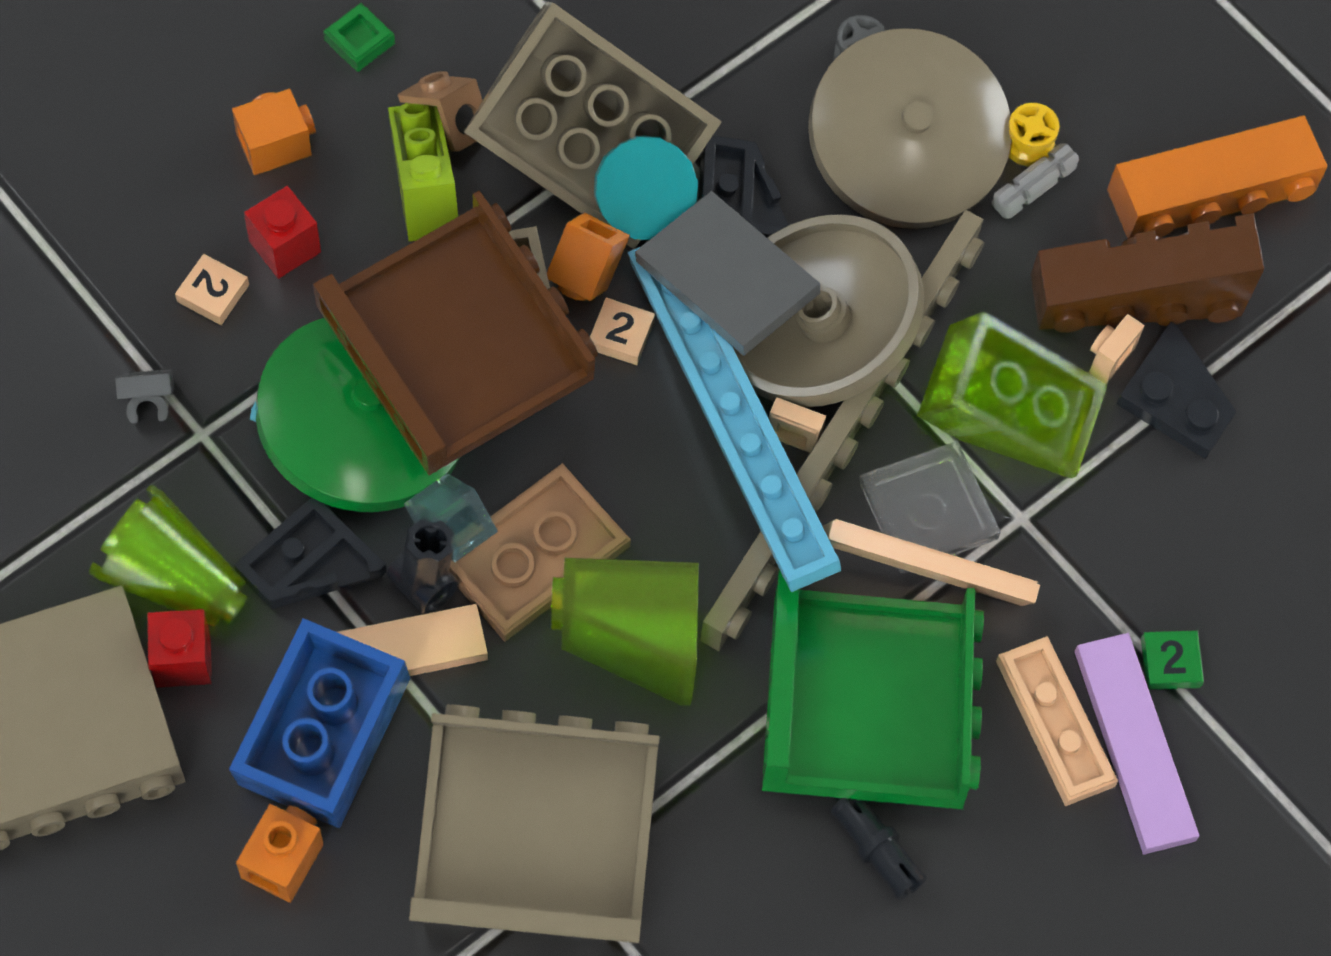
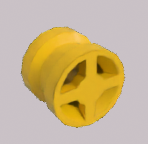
[1008,103,1060,167]

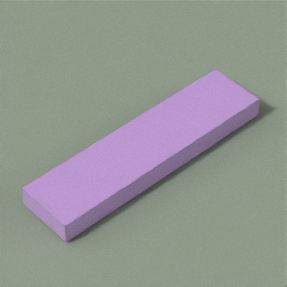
[1074,633,1199,855]

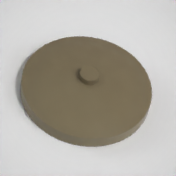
[809,28,1012,229]
[732,215,925,407]

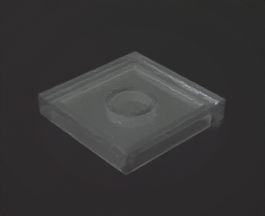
[859,441,1001,574]

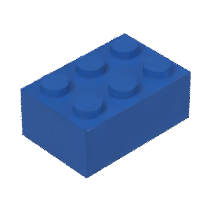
[229,618,410,829]

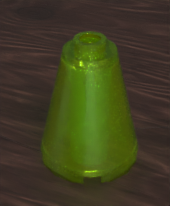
[89,484,248,627]

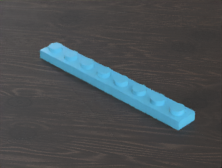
[628,247,842,592]

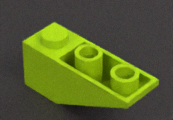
[388,103,458,242]

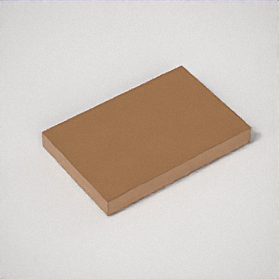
[449,463,631,642]

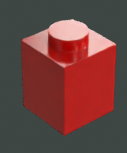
[244,185,321,279]
[148,609,212,688]

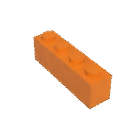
[1107,115,1328,238]

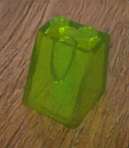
[551,558,699,705]

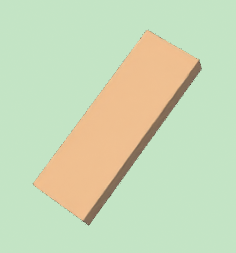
[337,603,488,676]
[996,636,1118,806]

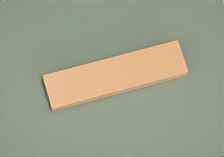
[823,519,1040,606]

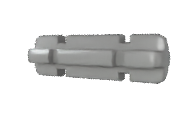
[992,143,1079,218]

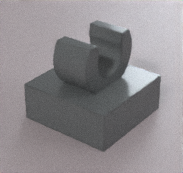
[115,369,175,423]

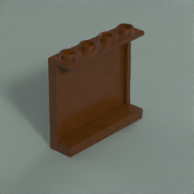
[313,190,598,475]

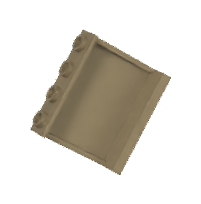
[0,585,186,851]
[409,705,659,943]

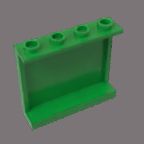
[762,570,984,810]

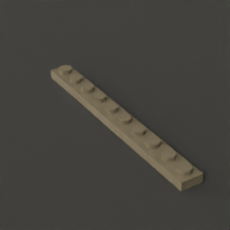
[700,209,984,651]

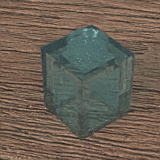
[404,473,498,562]

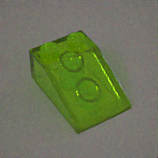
[917,312,1108,478]

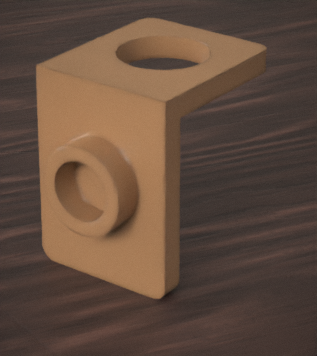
[398,71,483,152]

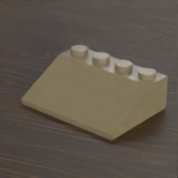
[464,1,722,249]

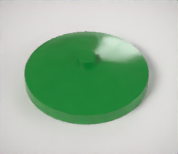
[255,318,460,512]

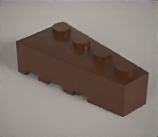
[1030,213,1265,333]

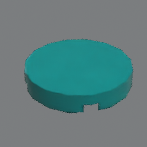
[594,136,698,240]

